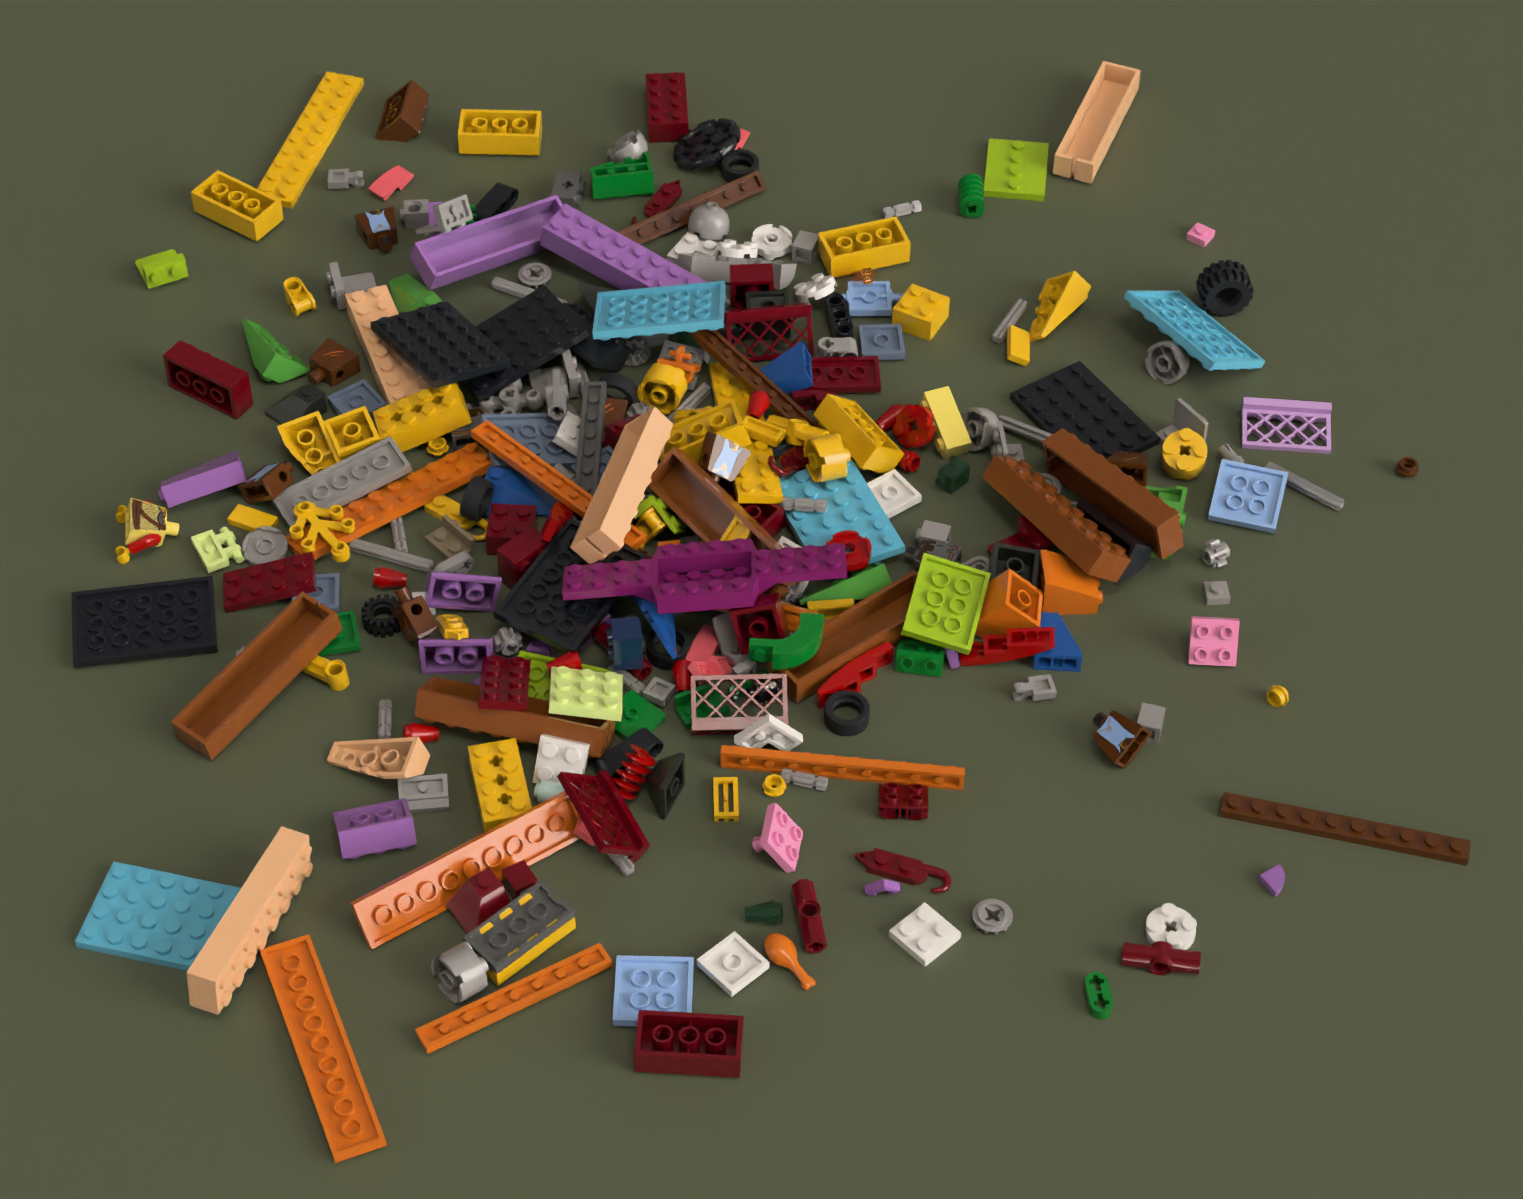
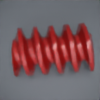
[612,744,656,800]

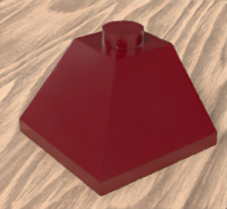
[446,867,510,934]

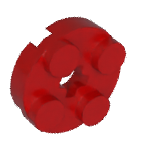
[893,404,935,449]
[826,530,871,571]

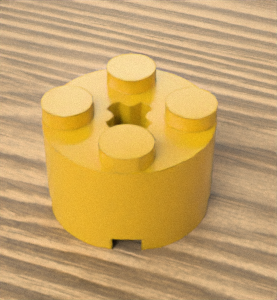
[637,363,687,415]
[1161,428,1208,480]
[804,433,850,483]

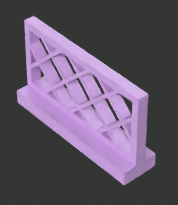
[1241,397,1332,454]

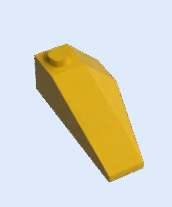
[1030,271,1091,342]
[277,411,340,475]

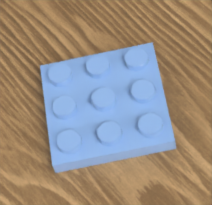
[1208,459,1288,534]
[613,955,694,1027]

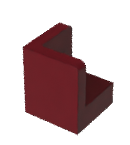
[502,860,537,900]

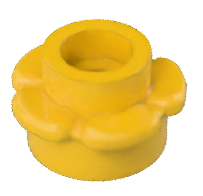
[427,437,449,457]
[1266,685,1289,708]
[762,774,786,797]

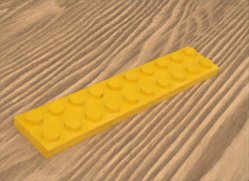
[257,72,364,208]
[708,363,783,504]

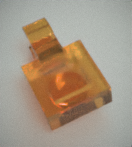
[851,268,876,284]

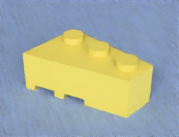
[919,386,972,459]

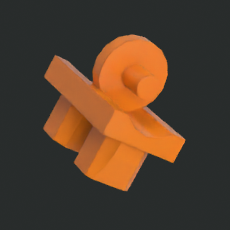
[657,345,701,383]

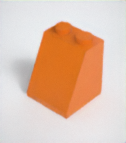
[1037,550,1103,615]
[975,569,1043,639]

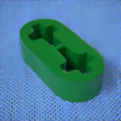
[1084,972,1113,1020]

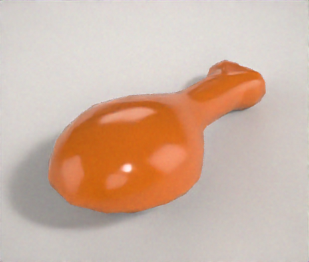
[764,932,816,991]

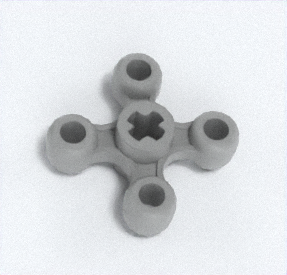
[478,379,544,414]

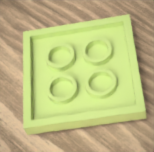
[548,666,623,721]

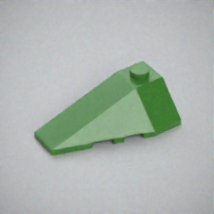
[389,273,443,313]
[242,318,310,383]
[796,561,892,605]

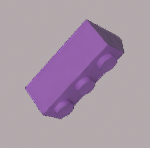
[425,571,502,612]
[418,637,494,674]
[332,798,417,859]

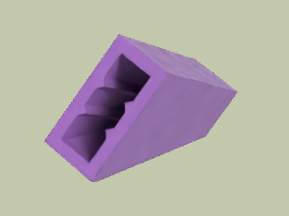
[158,450,246,508]

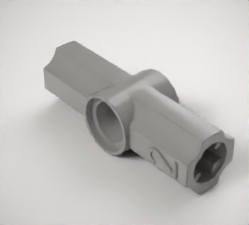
[545,369,569,421]

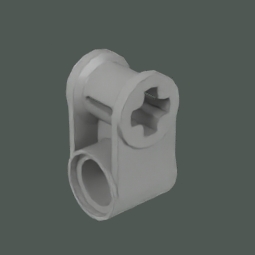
[817,337,858,357]

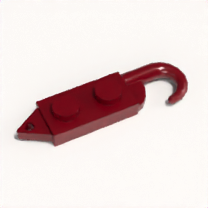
[631,180,682,225]
[768,445,809,477]
[855,848,952,894]

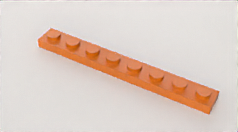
[415,943,613,1054]

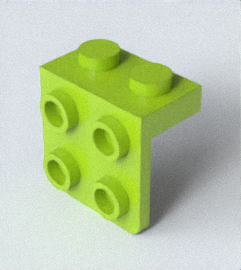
[135,249,188,289]
[634,495,690,536]

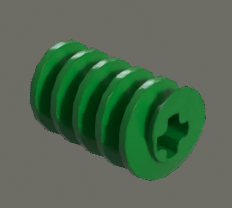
[958,173,985,219]

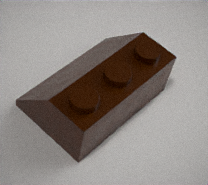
[375,79,429,142]

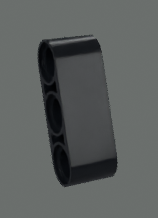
[473,182,519,222]
[825,292,854,338]
[594,727,664,784]

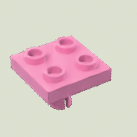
[1188,616,1240,666]
[752,803,803,873]

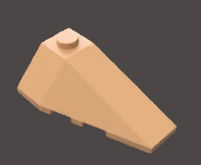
[327,737,431,779]

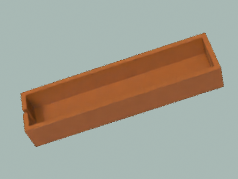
[1042,428,1184,560]
[648,447,797,600]
[982,454,1131,583]
[767,570,918,703]
[171,591,343,761]
[415,676,616,758]

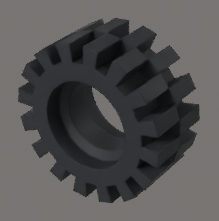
[361,594,400,638]

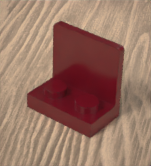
[987,515,1052,567]

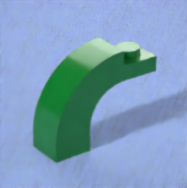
[749,612,824,670]

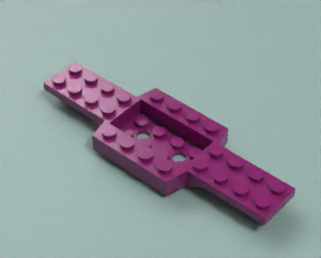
[562,538,847,614]

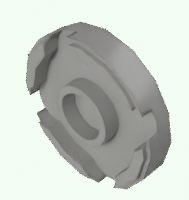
[242,526,289,566]

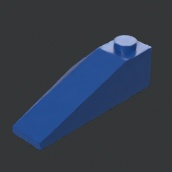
[484,466,558,518]
[632,595,677,659]

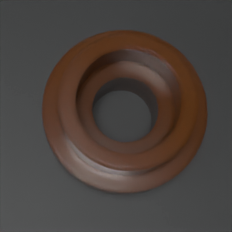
[1396,457,1419,477]

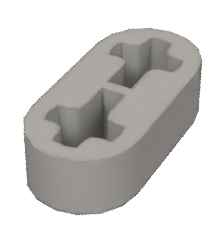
[433,551,475,574]

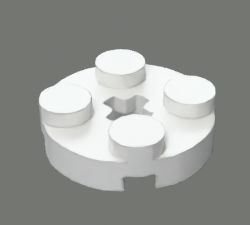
[751,224,792,261]
[716,239,758,258]
[794,273,837,303]
[1145,903,1197,950]

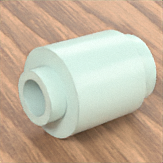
[534,779,564,804]

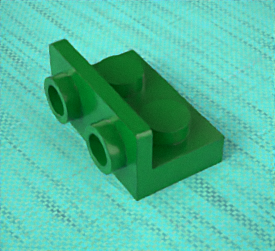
[895,639,945,677]
[674,681,730,731]

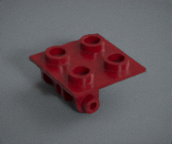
[878,782,929,820]

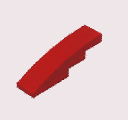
[541,501,573,542]
[960,627,1055,666]
[817,641,893,709]

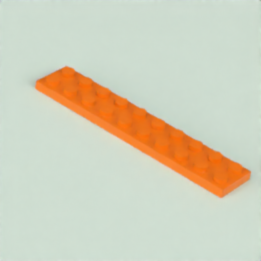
[285,442,492,560]
[350,790,581,949]
[260,934,387,1163]

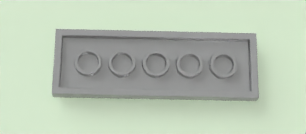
[272,436,412,528]

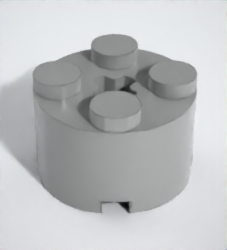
[431,941,489,1003]

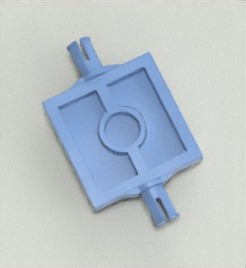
[842,281,904,316]

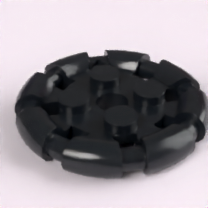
[673,118,741,170]

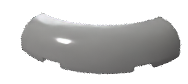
[678,253,797,290]

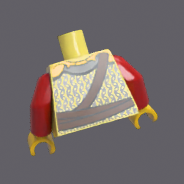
[115,498,179,564]

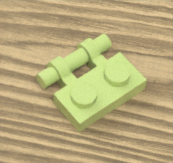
[191,527,245,573]

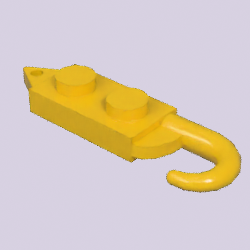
[424,495,488,541]
[435,614,469,640]

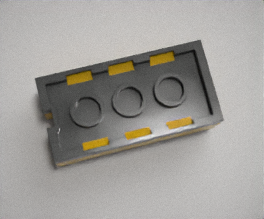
[463,880,576,986]

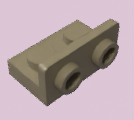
[425,515,475,560]

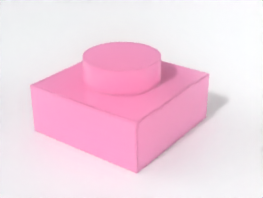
[1186,222,1215,247]

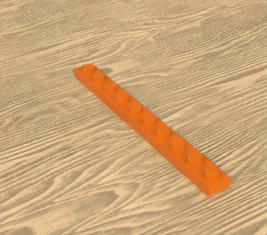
[471,420,647,549]
[720,745,965,791]

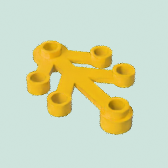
[289,501,355,562]

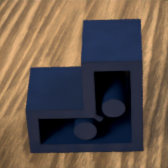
[606,617,643,671]

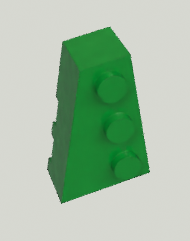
[590,151,654,200]

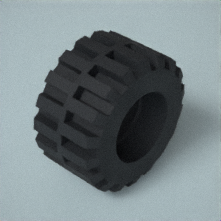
[1196,260,1254,317]

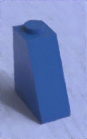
[760,342,813,395]
[1033,612,1082,672]

